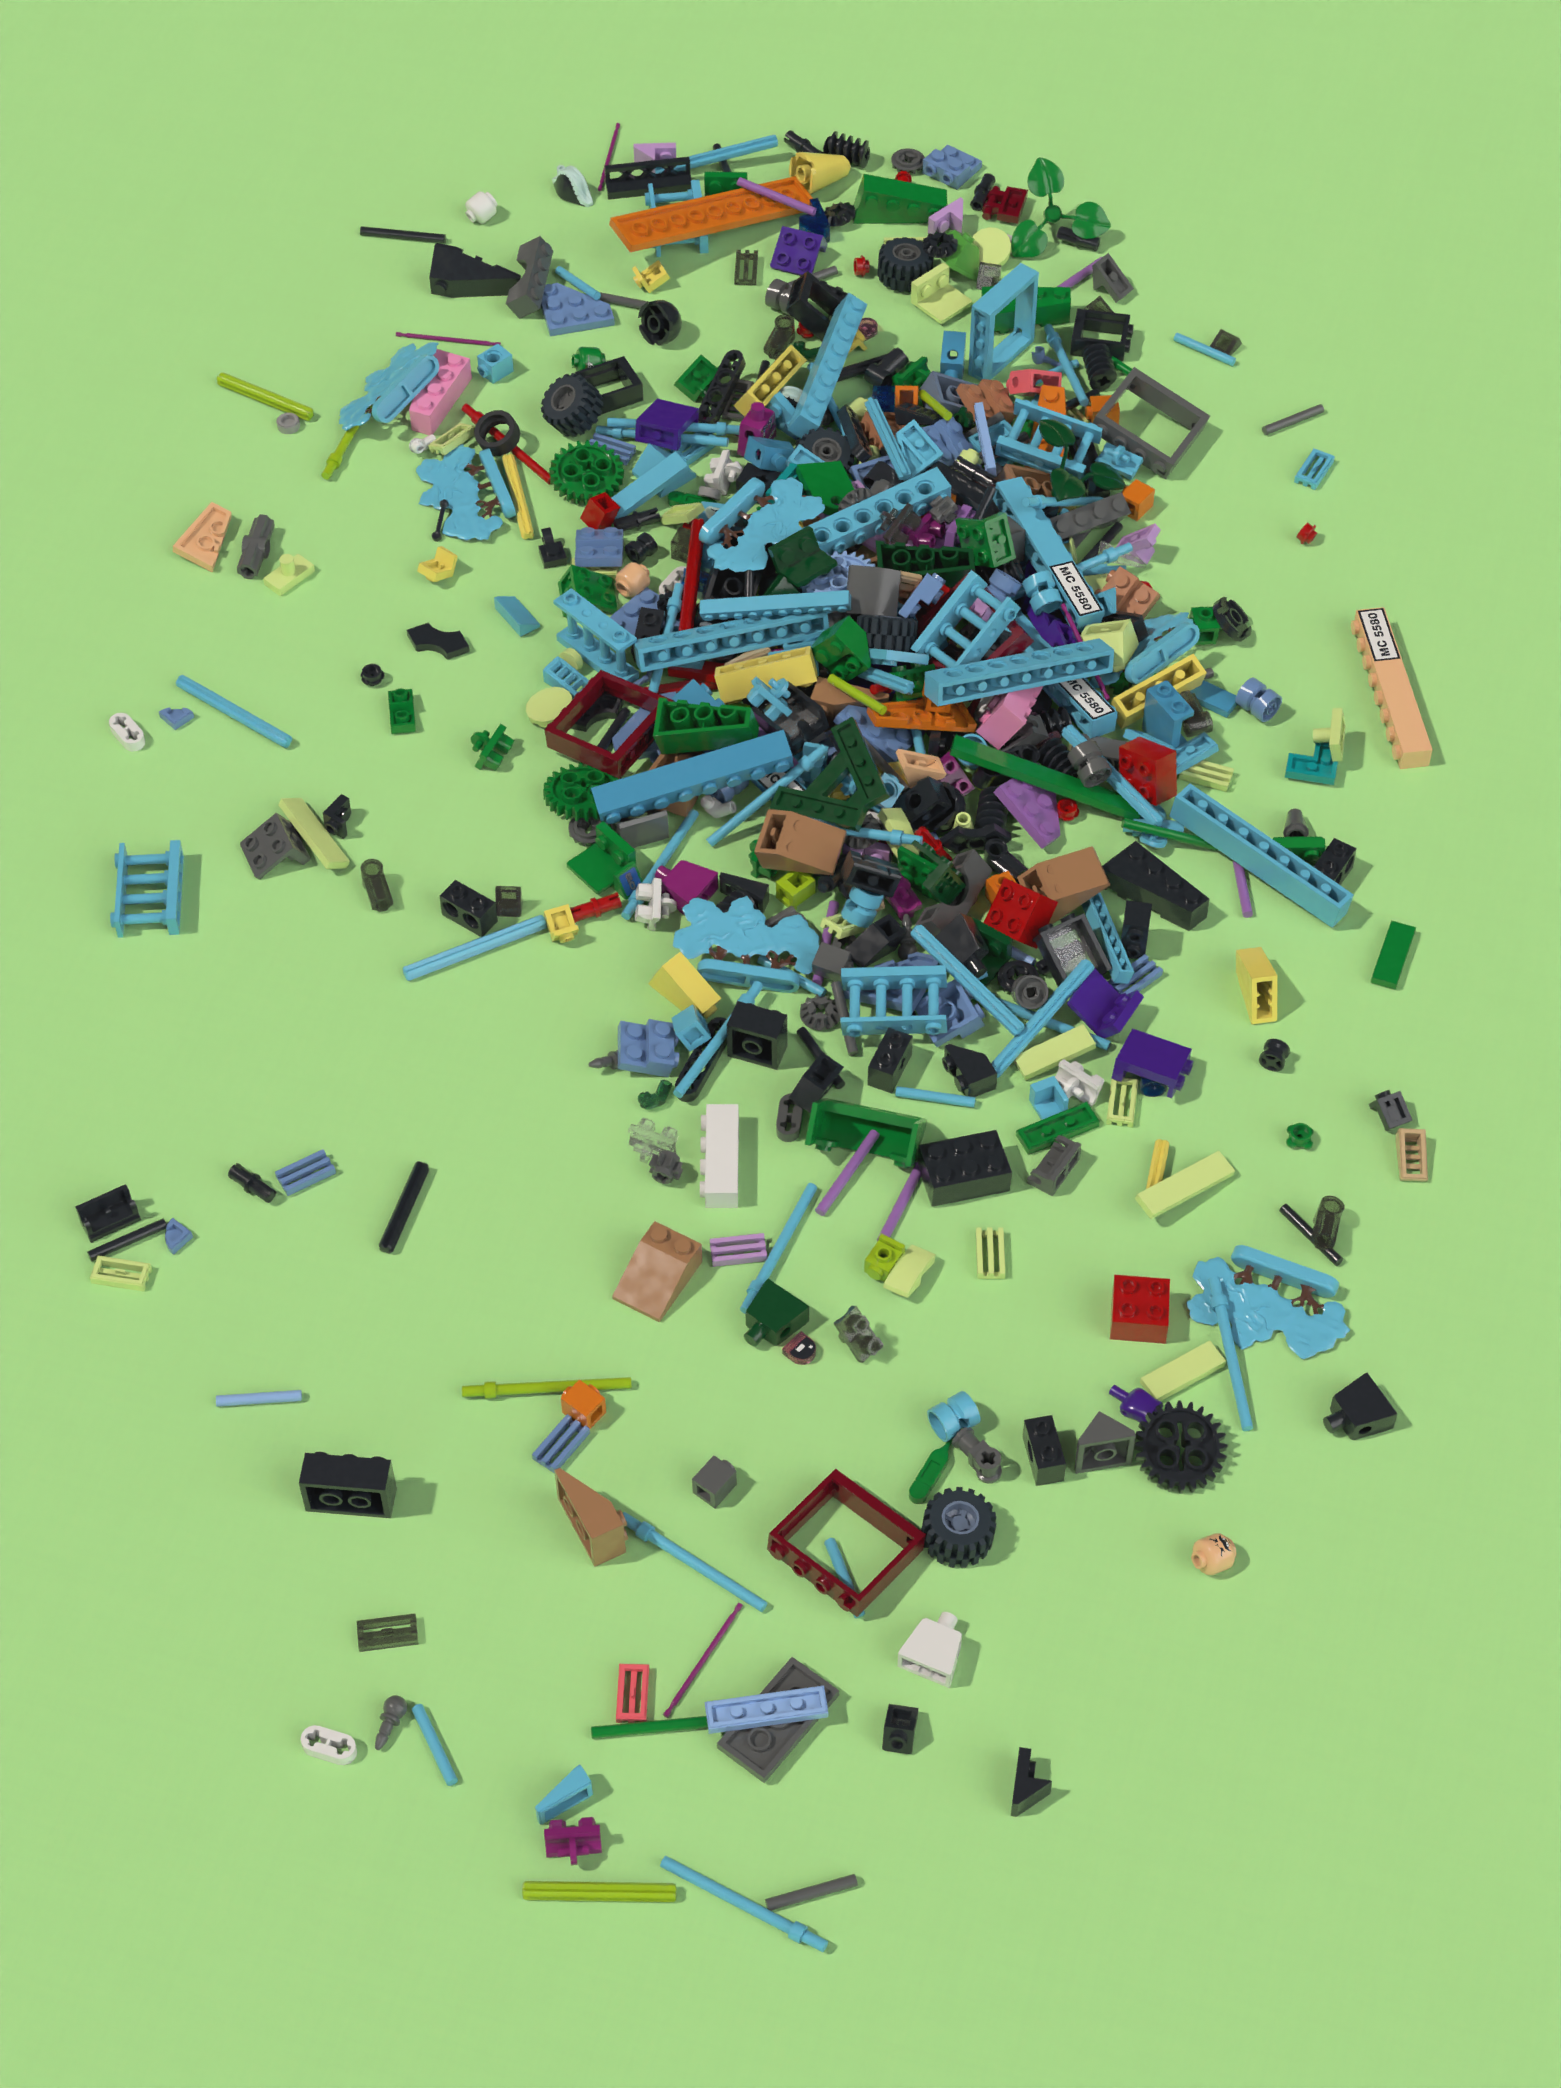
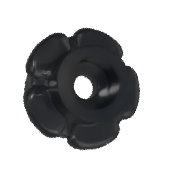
[361,664,385,686]

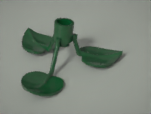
[1038,419,1126,502]

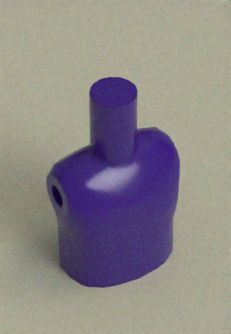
[1109,1385,1163,1423]

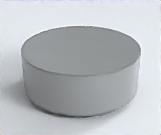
[277,413,300,434]
[698,486,722,501]

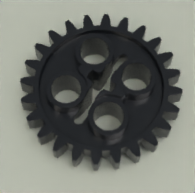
[1134,1400,1228,1494]

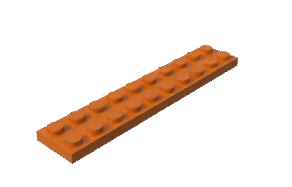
[609,176,817,252]

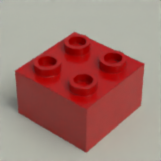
[1119,736,1177,806]
[984,878,1058,949]
[1110,1274,1170,1344]

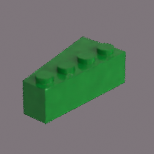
[853,174,948,224]
[981,286,1071,334]
[653,697,759,754]

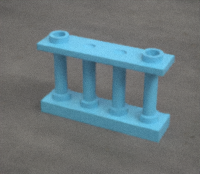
[645,180,709,257]
[995,398,1103,479]
[911,570,1021,668]
[553,588,639,683]
[110,840,184,938]
[840,965,947,1037]

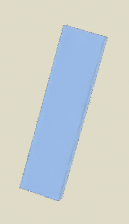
[974,402,997,476]
[705,1685,829,1734]

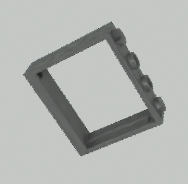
[1093,367,1210,479]

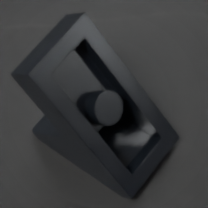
[1011,1747,1052,1817]

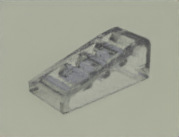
[1098,541,1146,569]

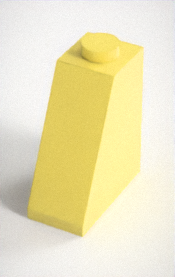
[1236,947,1277,1024]
[648,952,721,1019]

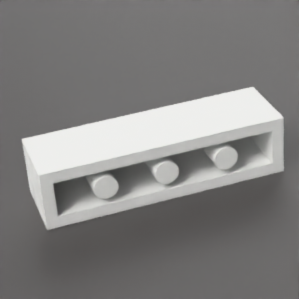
[700,1104,739,1208]

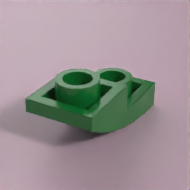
[388,688,416,734]

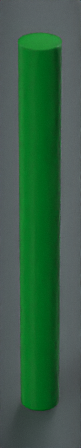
[1121,818,1218,851]
[591,1716,708,1739]

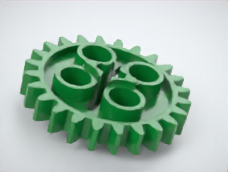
[549,440,624,506]
[543,763,622,822]

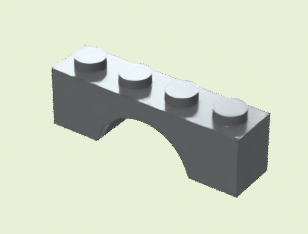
[506,236,553,319]
[1050,492,1131,543]
[915,849,992,937]

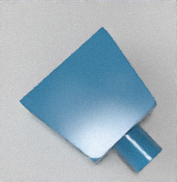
[940,331,966,380]
[744,436,794,472]

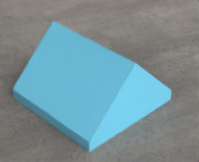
[632,443,696,498]

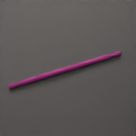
[598,123,620,191]
[396,332,501,346]
[1061,603,1110,701]
[663,1603,743,1718]

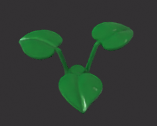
[1011,157,1111,258]

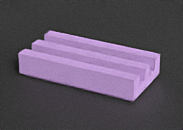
[710,1233,767,1267]

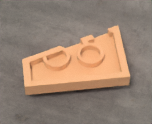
[173,502,231,573]

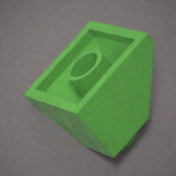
[937,230,979,282]

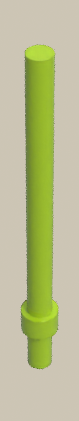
[321,405,372,480]
[462,1377,632,1399]

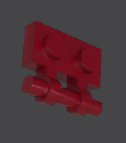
[982,186,1028,224]

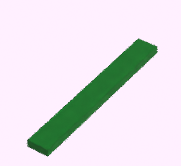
[950,735,1140,820]

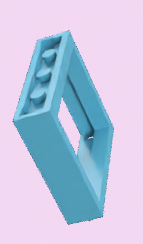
[968,263,1039,381]

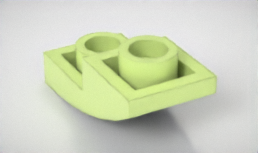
[877,808,919,857]
[883,1244,936,1298]

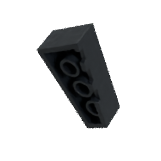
[1102,841,1210,931]

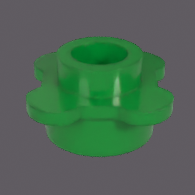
[1286,1123,1314,1149]

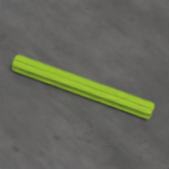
[217,372,314,421]
[522,1881,677,1902]

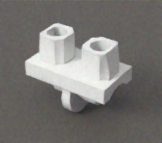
[704,450,743,495]
[635,878,677,931]
[1055,1059,1104,1107]

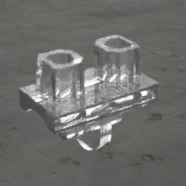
[628,1118,678,1163]

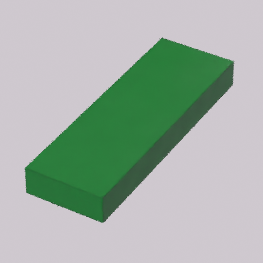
[1370,920,1416,990]
[1016,1102,1100,1155]

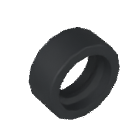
[474,410,521,456]

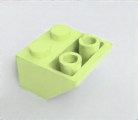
[1080,619,1139,672]

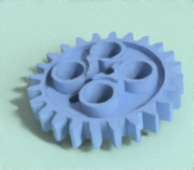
[800,551,875,593]

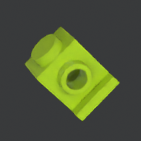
[776,871,816,910]
[864,1233,905,1282]

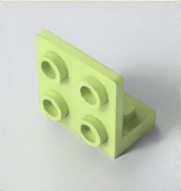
[911,262,972,324]

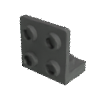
[240,813,311,879]

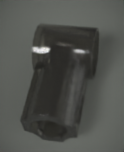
[764,314,795,360]
[1180,690,1213,737]
[361,859,393,912]
[1310,1196,1345,1251]

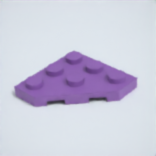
[993,763,1061,849]

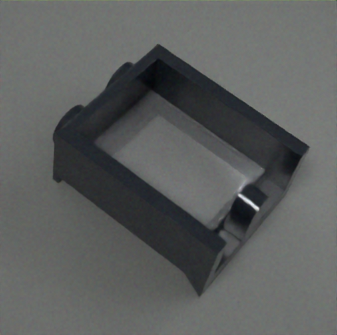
[752,681,830,754]
[1032,913,1112,987]

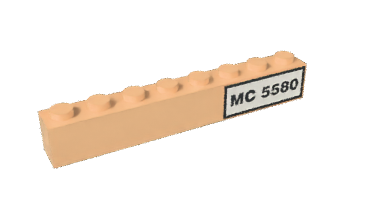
[1351,607,1432,769]

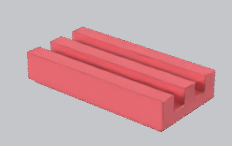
[616,1664,650,1723]

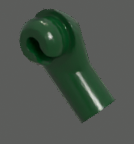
[793,341,820,361]

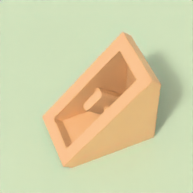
[896,749,947,789]

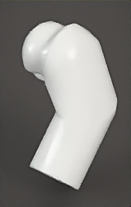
[409,434,436,454]
[701,795,737,818]

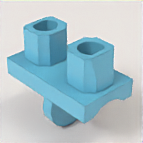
[1095,442,1143,480]
[746,676,793,722]

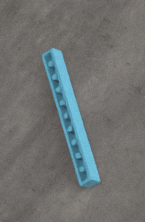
[700,590,851,621]
[1082,892,1134,984]

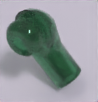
[638,1080,672,1110]

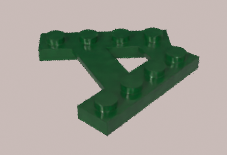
[769,717,890,832]

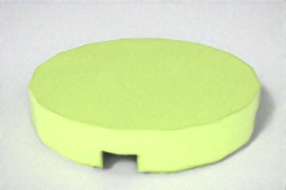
[972,227,1012,270]
[526,687,573,728]

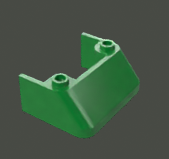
[805,1098,927,1168]

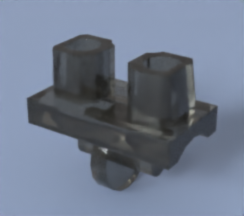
[879,502,922,545]
[834,1305,883,1363]

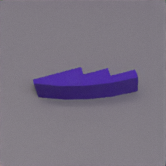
[1026,604,1078,647]

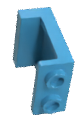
[1142,681,1194,748]

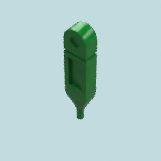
[668,491,717,507]
[909,1439,952,1504]

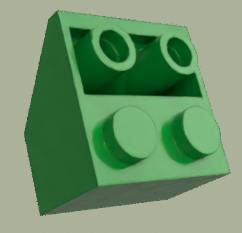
[811,615,871,682]

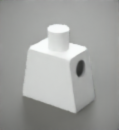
[897,1612,962,1688]

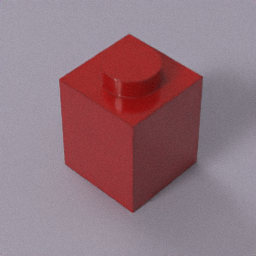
[580,492,621,529]

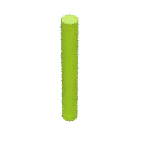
[918,390,952,421]
[827,674,887,715]

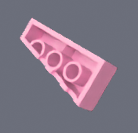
[409,349,472,435]
[976,686,1043,750]

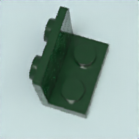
[768,526,838,587]
[911,840,966,905]
[969,915,1013,987]

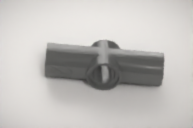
[237,514,275,579]

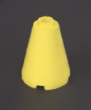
[789,152,850,194]

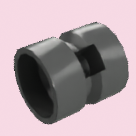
[765,279,792,316]
[1068,740,1112,788]
[1011,975,1048,1009]

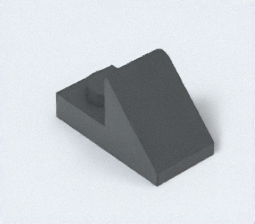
[1092,253,1134,303]

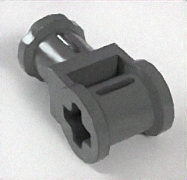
[952,1427,1002,1484]

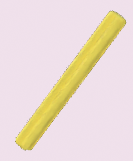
[502,453,534,540]

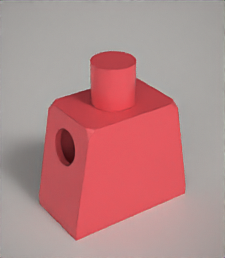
[1006,369,1062,397]

